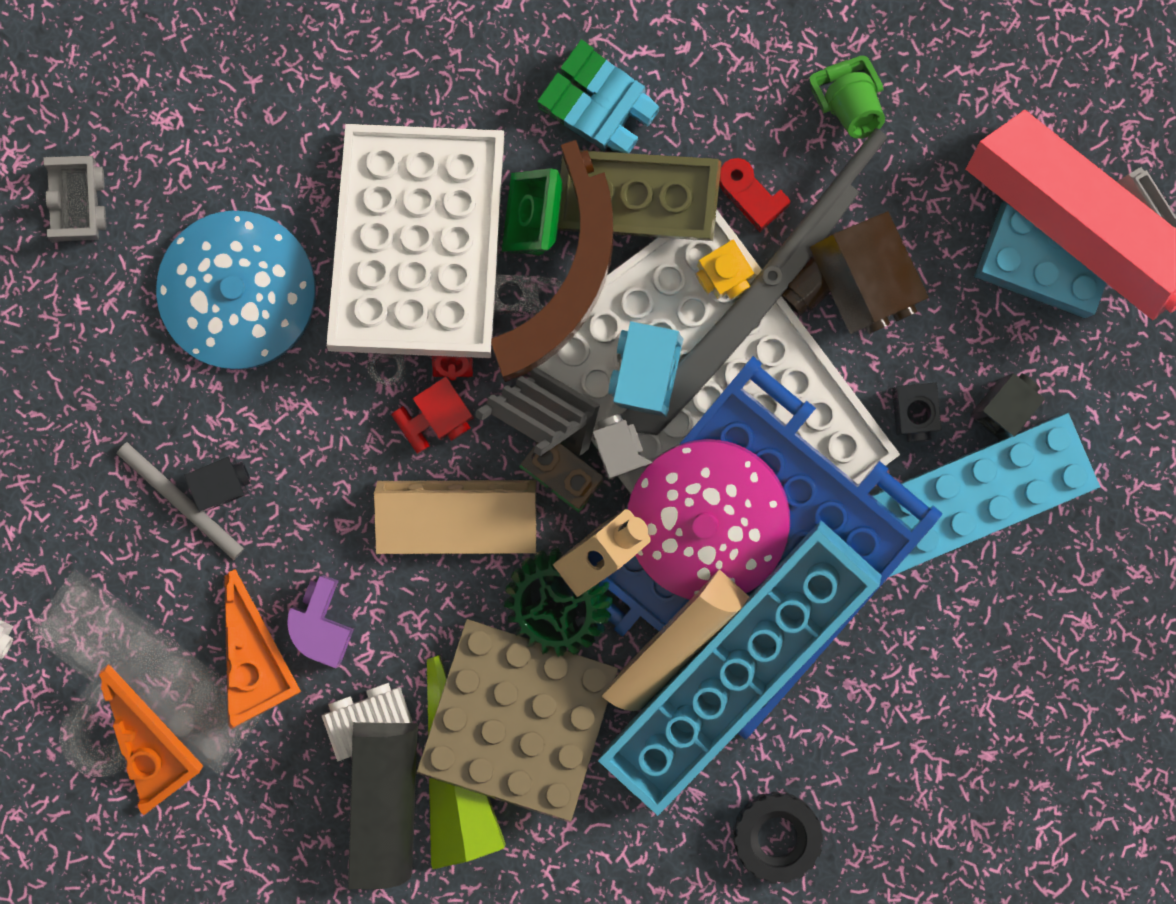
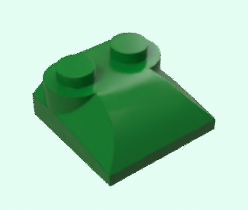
[502,168,563,256]

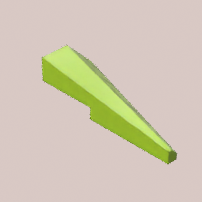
[427,655,506,869]

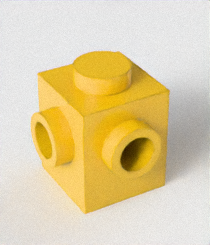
[695,239,755,299]

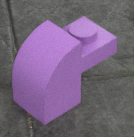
[287,575,354,668]

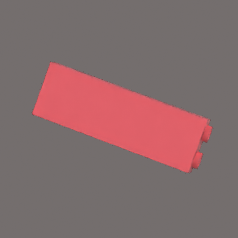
[965,110,1176,320]

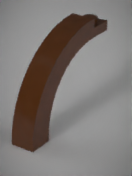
[491,140,613,382]

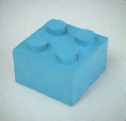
[608,321,684,417]

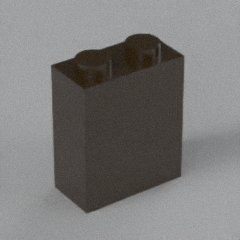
[809,211,929,334]

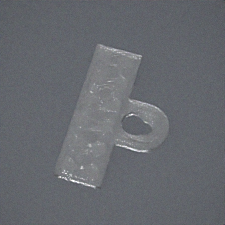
[27,569,267,777]

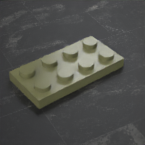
[558,150,721,241]

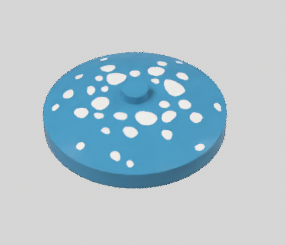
[156,211,316,370]

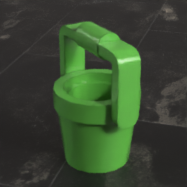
[809,56,885,139]

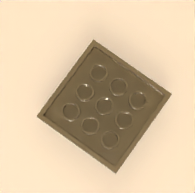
[416,619,618,823]

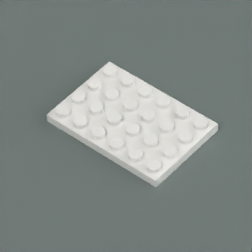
[327,124,504,358]

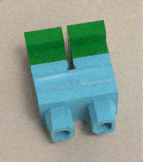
[537,39,659,153]

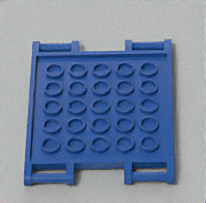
[588,356,943,740]

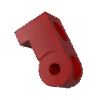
[719,158,791,232]

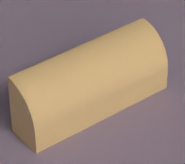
[374,480,536,554]
[602,569,749,711]

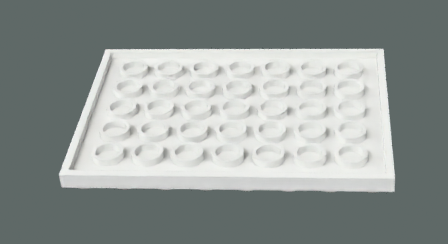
[537,210,900,494]

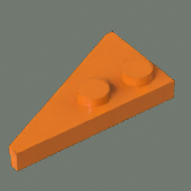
[224,569,301,729]
[99,664,203,815]

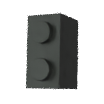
[970,373,1045,440]

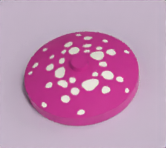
[628,439,790,600]

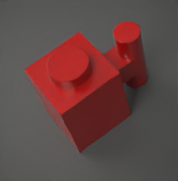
[391,377,474,454]

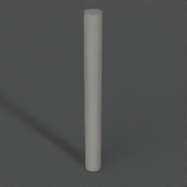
[116,442,244,560]

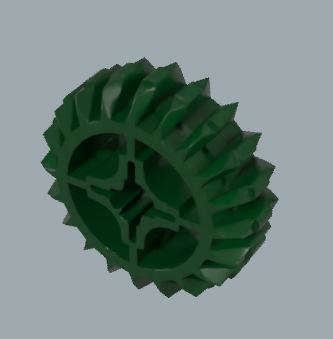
[504,548,612,657]

